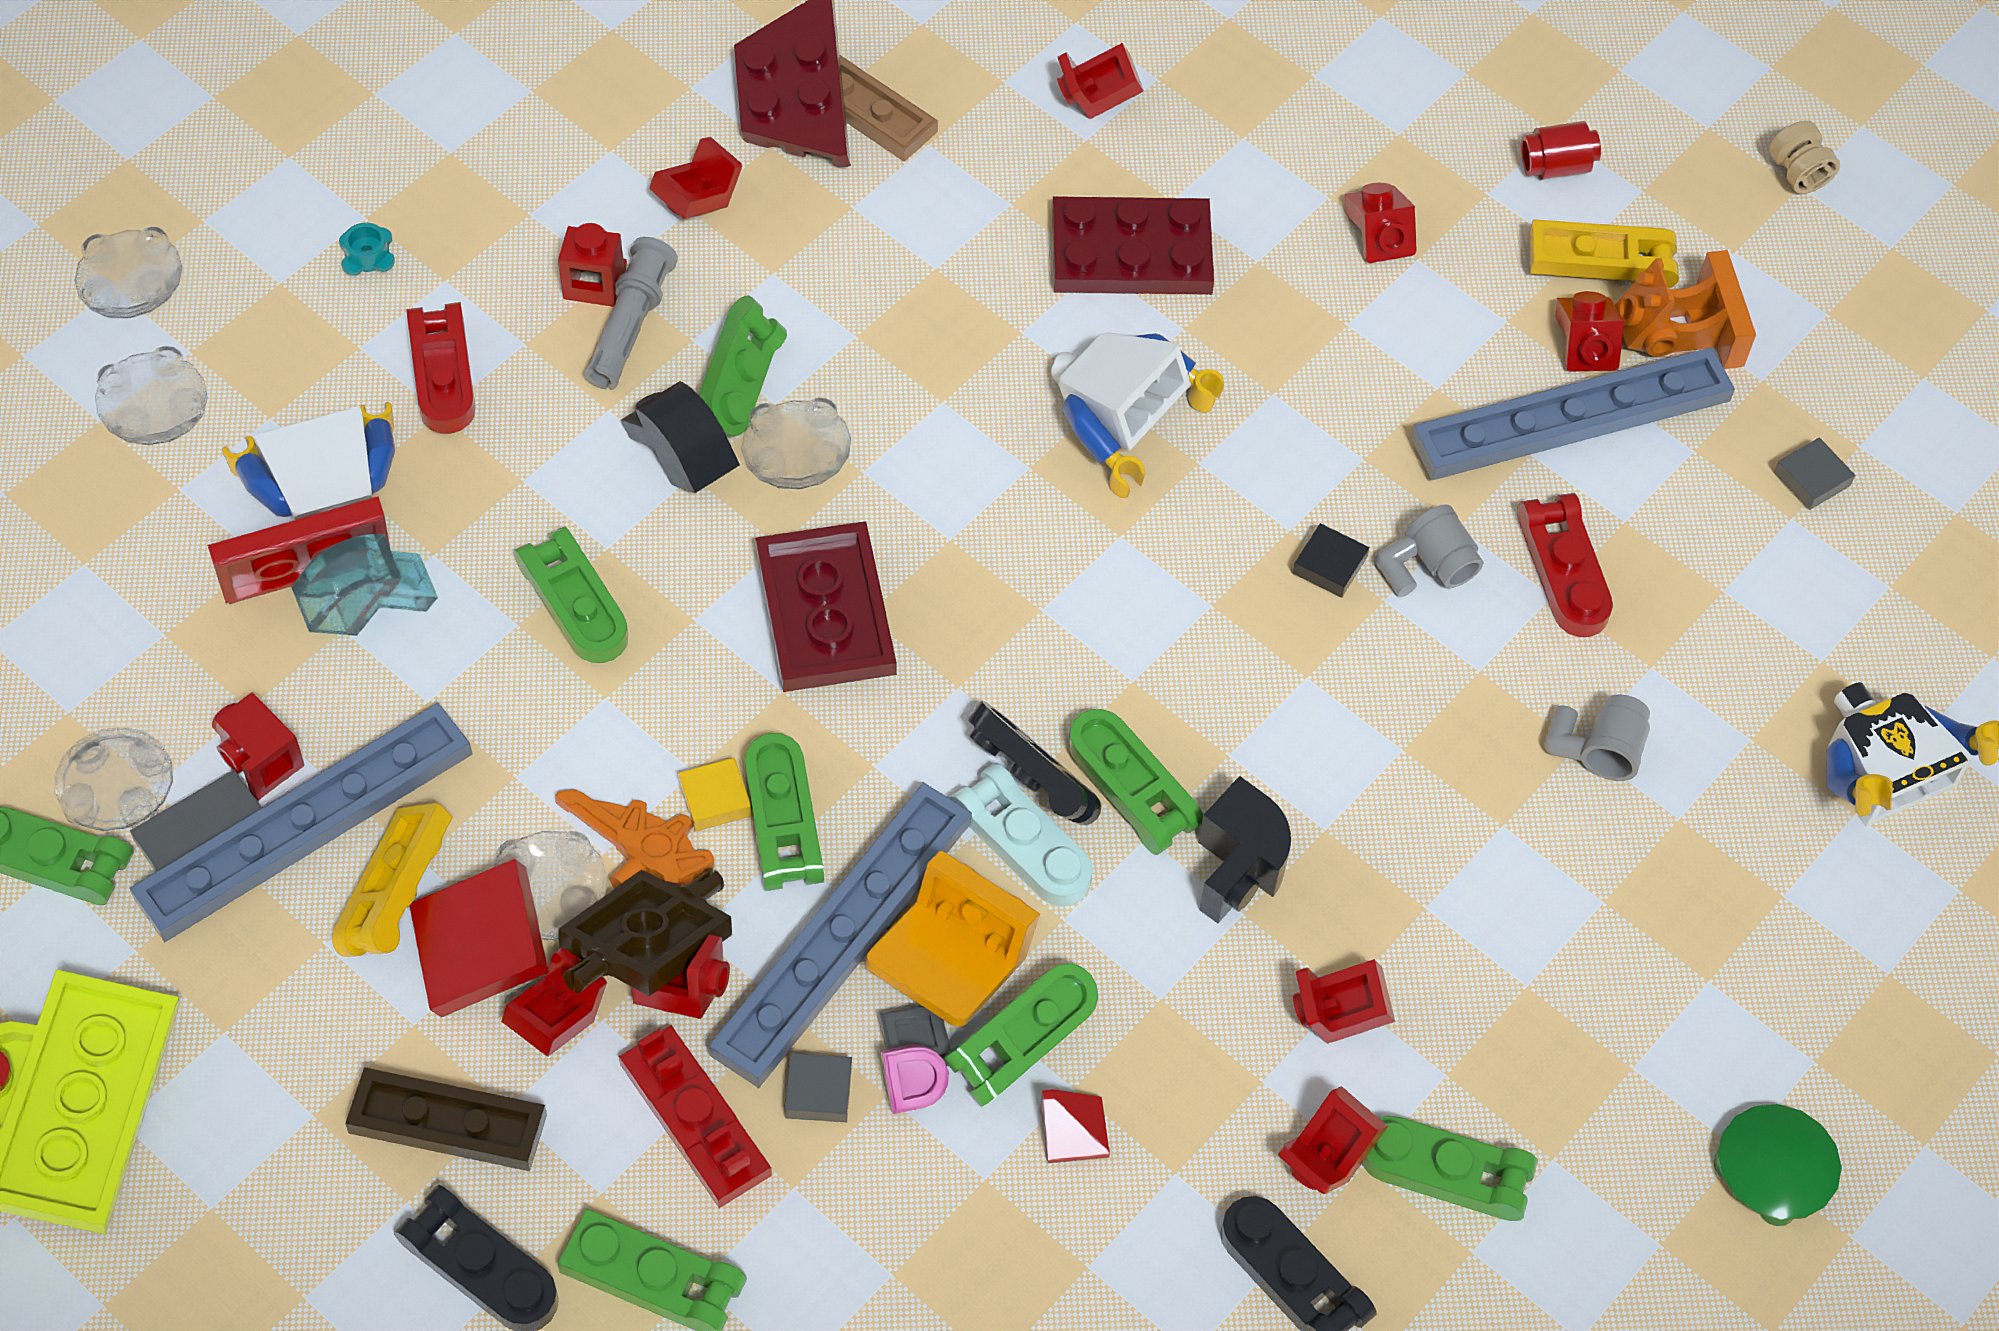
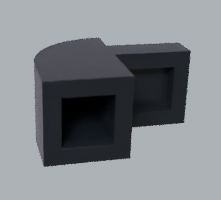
[621,381,740,493]
[1198,776,1291,924]

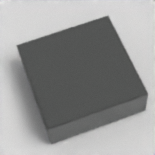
[1774,437,1856,510]
[880,1005,951,1066]
[785,1053,852,1123]

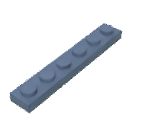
[1411,347,1735,480]
[129,703,473,943]
[709,782,972,1088]

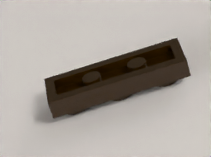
[345,1067,547,1171]

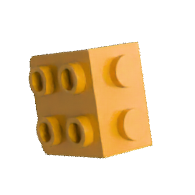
[865,850,1041,1027]

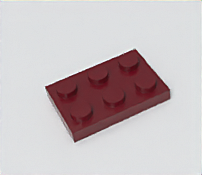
[1052,196,1214,295]
[755,521,897,692]

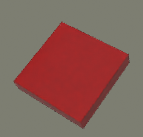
[409,858,549,1018]

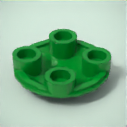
[1714,1104,1842,1226]

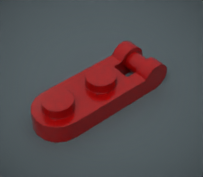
[406,302,476,434]
[1518,493,1613,637]

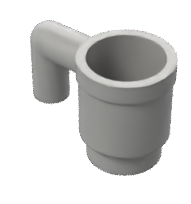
[1376,504,1484,597]
[1544,694,1650,781]

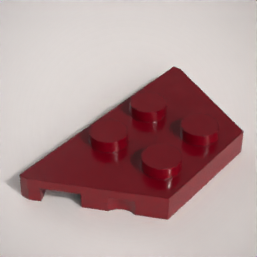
[734,0,851,167]

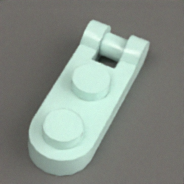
[950,763,1093,907]

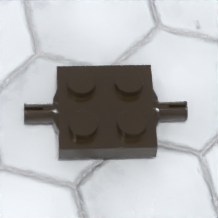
[558,868,732,996]

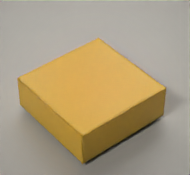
[678,757,752,832]

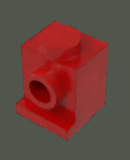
[558,223,627,307]
[212,692,305,800]

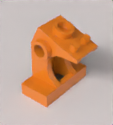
[1615,250,1756,369]

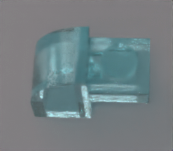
[291,534,438,636]

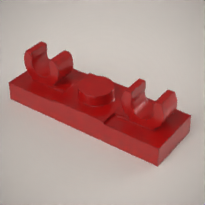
[619,1025,772,1208]

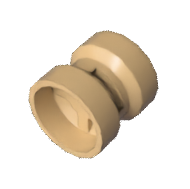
[1769,121,1840,194]

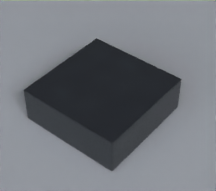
[1292,523,1370,598]

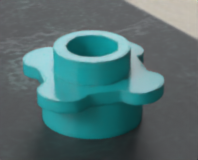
[339,223,395,275]

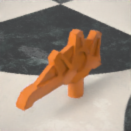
[555,789,714,888]

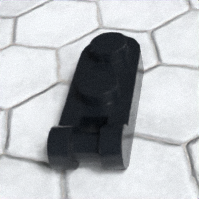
[967,700,1102,825]
[393,1185,559,1331]
[1221,1196,1377,1331]

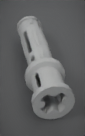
[584,236,678,390]

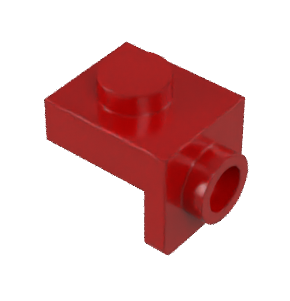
[1057,43,1144,119]
[649,137,742,219]
[1345,182,1417,263]
[1555,291,1624,372]
[632,935,730,1019]
[501,948,607,1057]
[1293,959,1395,1044]
[1278,1086,1389,1194]

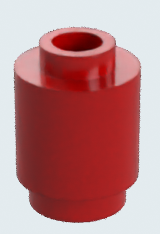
[1521,121,1601,180]

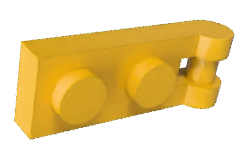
[1529,219,1679,288]
[332,803,453,957]

